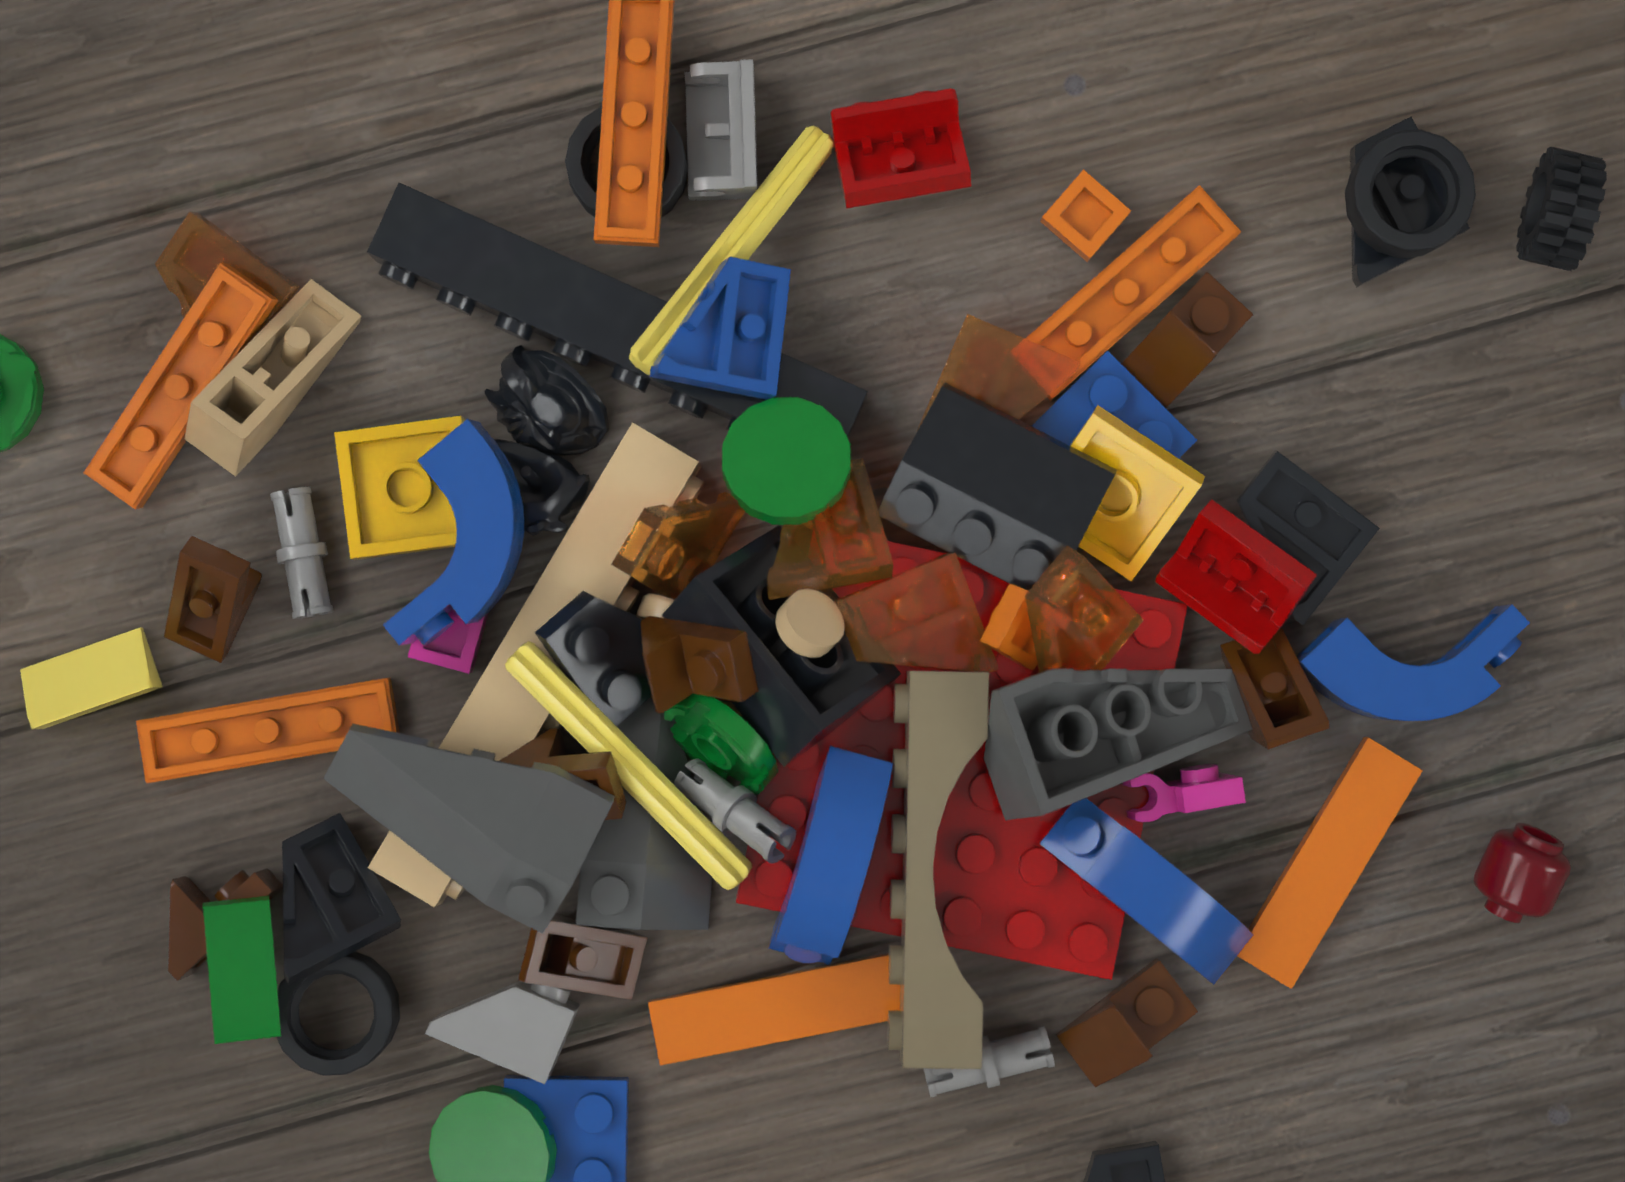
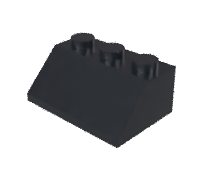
[876,382,1117,603]
[662,525,901,766]

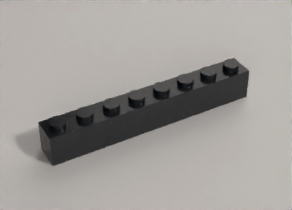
[367,182,868,438]

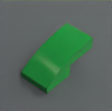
[203,896,281,1044]

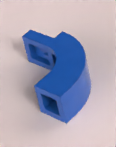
[383,419,524,646]
[1297,604,1530,721]
[769,746,893,965]
[1040,798,1253,985]

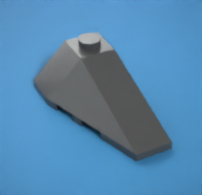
[984,669,1253,820]
[576,696,713,930]
[323,724,615,934]

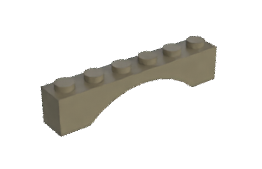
[887,671,989,1069]

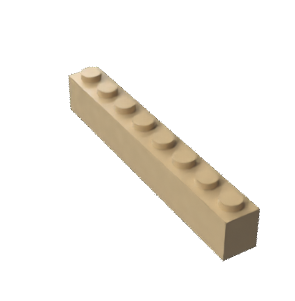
[368,422,705,907]

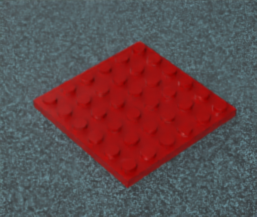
[735,525,1188,980]

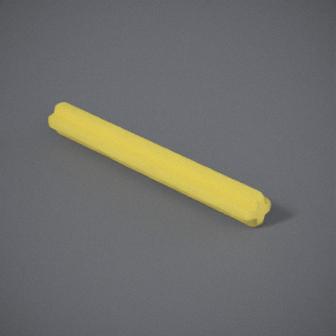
[629,126,834,376]
[505,641,752,890]

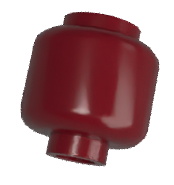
[1474,823,1571,923]

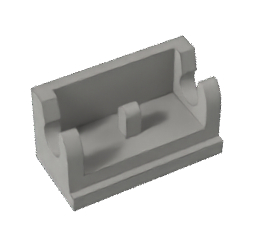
[685,59,758,201]

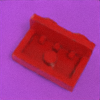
[830,88,971,209]
[1155,499,1317,654]

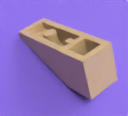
[185,279,362,477]

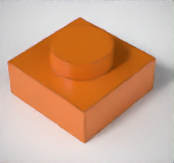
[1040,169,1131,262]
[980,583,1063,671]

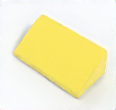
[20,627,163,729]

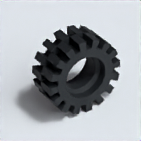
[1516,147,1607,271]

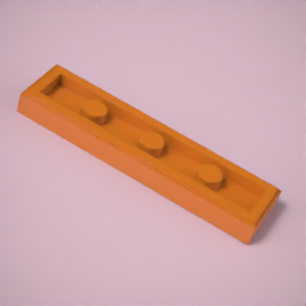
[594,0,675,247]
[1009,185,1241,401]
[84,263,279,509]
[136,678,400,784]
[1237,737,1423,989]
[648,953,900,1066]

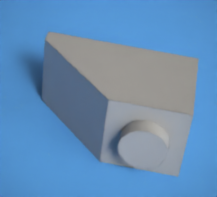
[425,981,581,1084]

